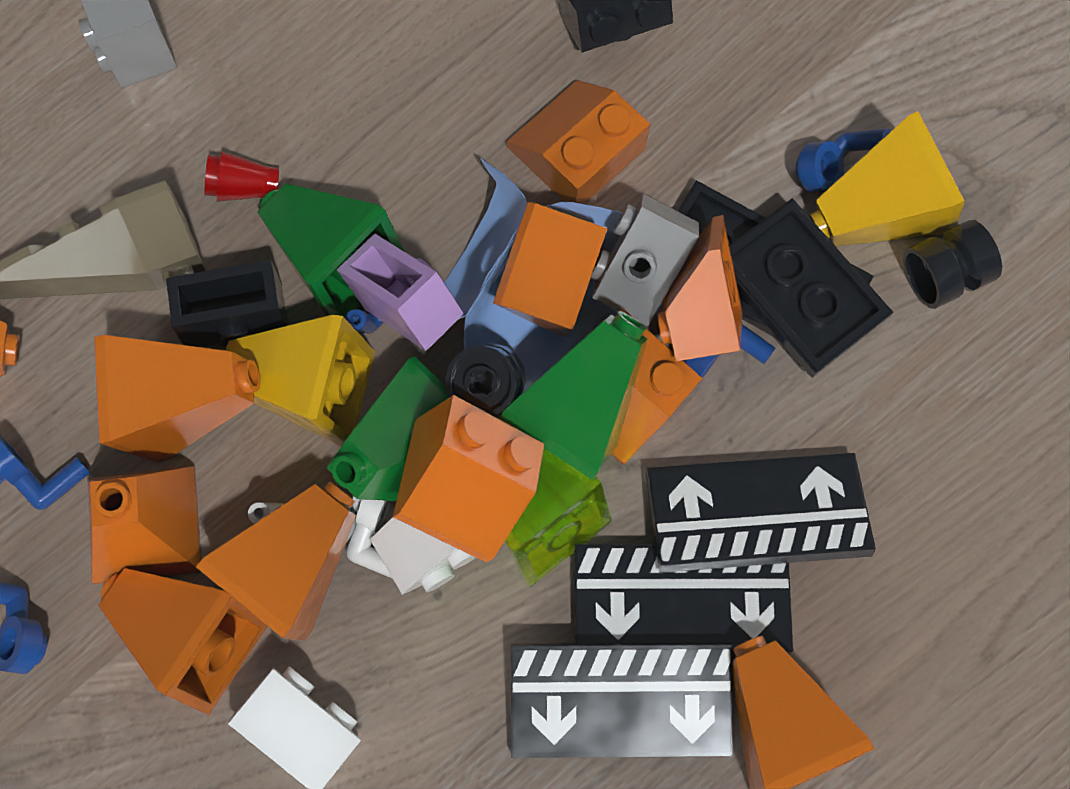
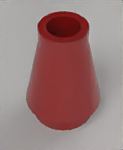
[204,151,279,202]

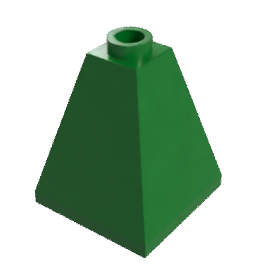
[257,183,405,318]
[500,311,648,480]
[326,356,449,501]

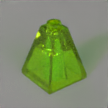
[505,449,612,588]

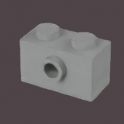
[78,0,177,88]
[591,194,699,326]

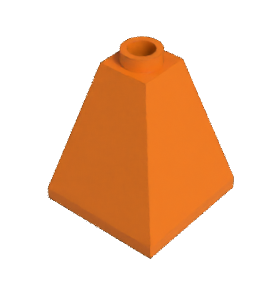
[94,335,261,462]
[87,466,201,584]
[196,481,356,641]
[98,568,268,715]
[732,636,874,789]

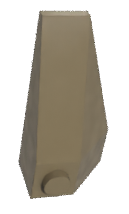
[0,180,206,299]

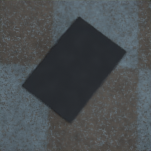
[729,198,894,378]

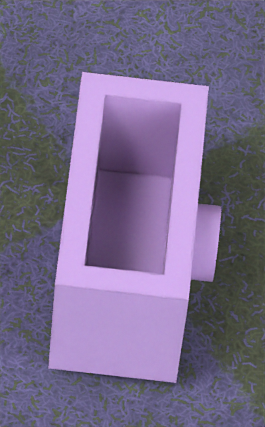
[337,234,464,351]

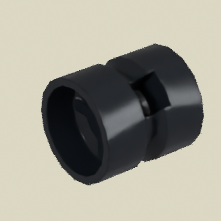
[903,220,1003,309]
[445,343,526,416]

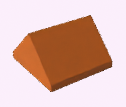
[493,202,607,337]

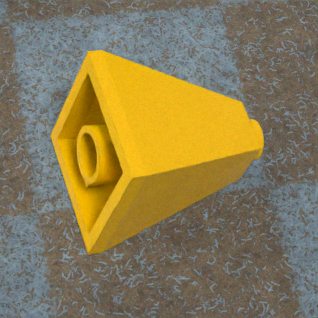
[809,111,965,246]
[225,315,376,447]

